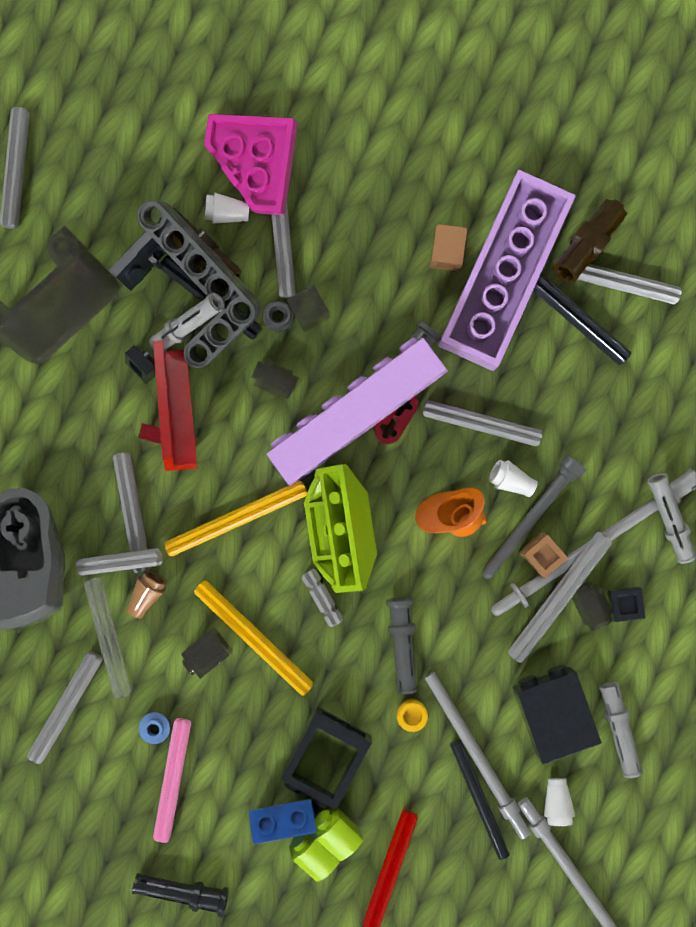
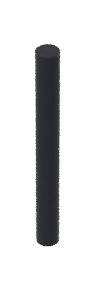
[450,739,510,860]

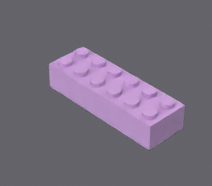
[438,170,576,371]
[266,337,448,485]

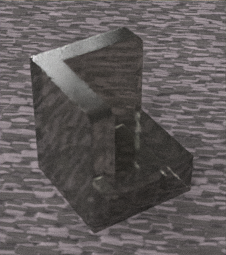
[287,285,330,332]

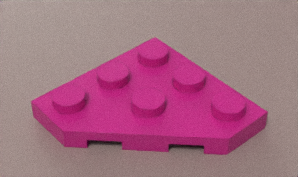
[204,114,298,216]

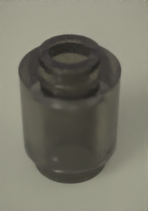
[251,358,299,399]
[572,582,613,630]

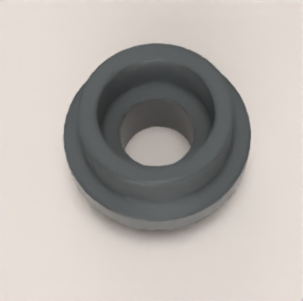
[262,301,293,332]

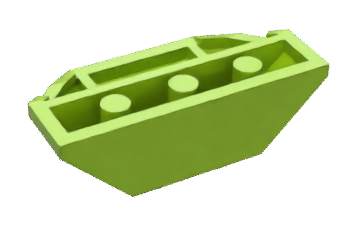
[304,464,377,593]

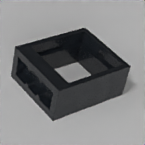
[281,706,372,810]

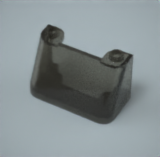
[0,225,119,364]

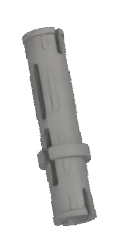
[149,293,225,351]
[647,473,696,564]
[599,681,643,778]

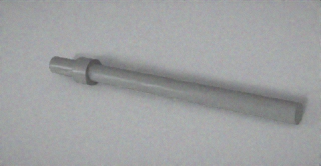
[424,671,531,839]
[518,797,617,927]

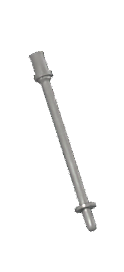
[491,469,696,616]

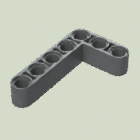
[137,201,261,368]

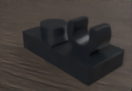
[109,231,169,291]

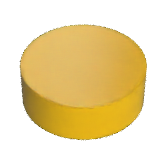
[397,699,428,732]

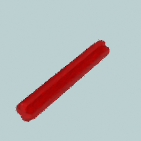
[363,809,418,927]

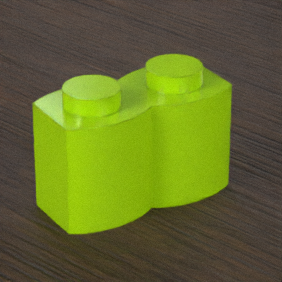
[289,807,363,882]

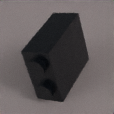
[512,665,602,765]

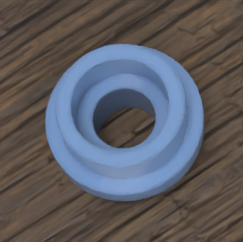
[139,712,171,744]

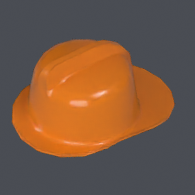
[415,487,486,537]

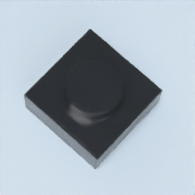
[125,345,155,384]
[607,586,645,622]

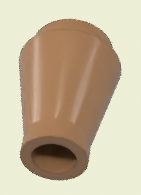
[126,571,166,619]

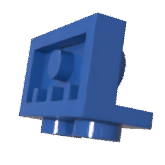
[249,799,317,844]

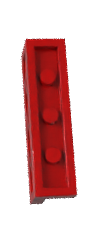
[153,340,197,471]

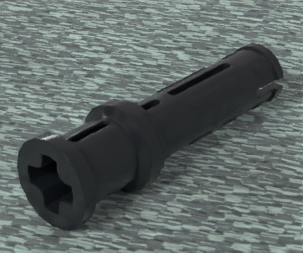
[132,873,229,918]

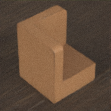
[429,224,467,272]
[518,532,568,579]

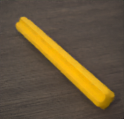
[164,481,308,556]
[194,580,313,696]

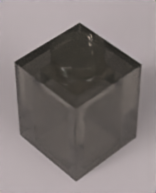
[181,626,233,679]

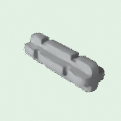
[302,569,343,627]

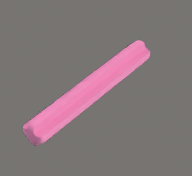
[153,718,191,843]

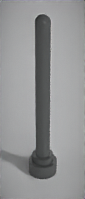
[482,455,586,579]

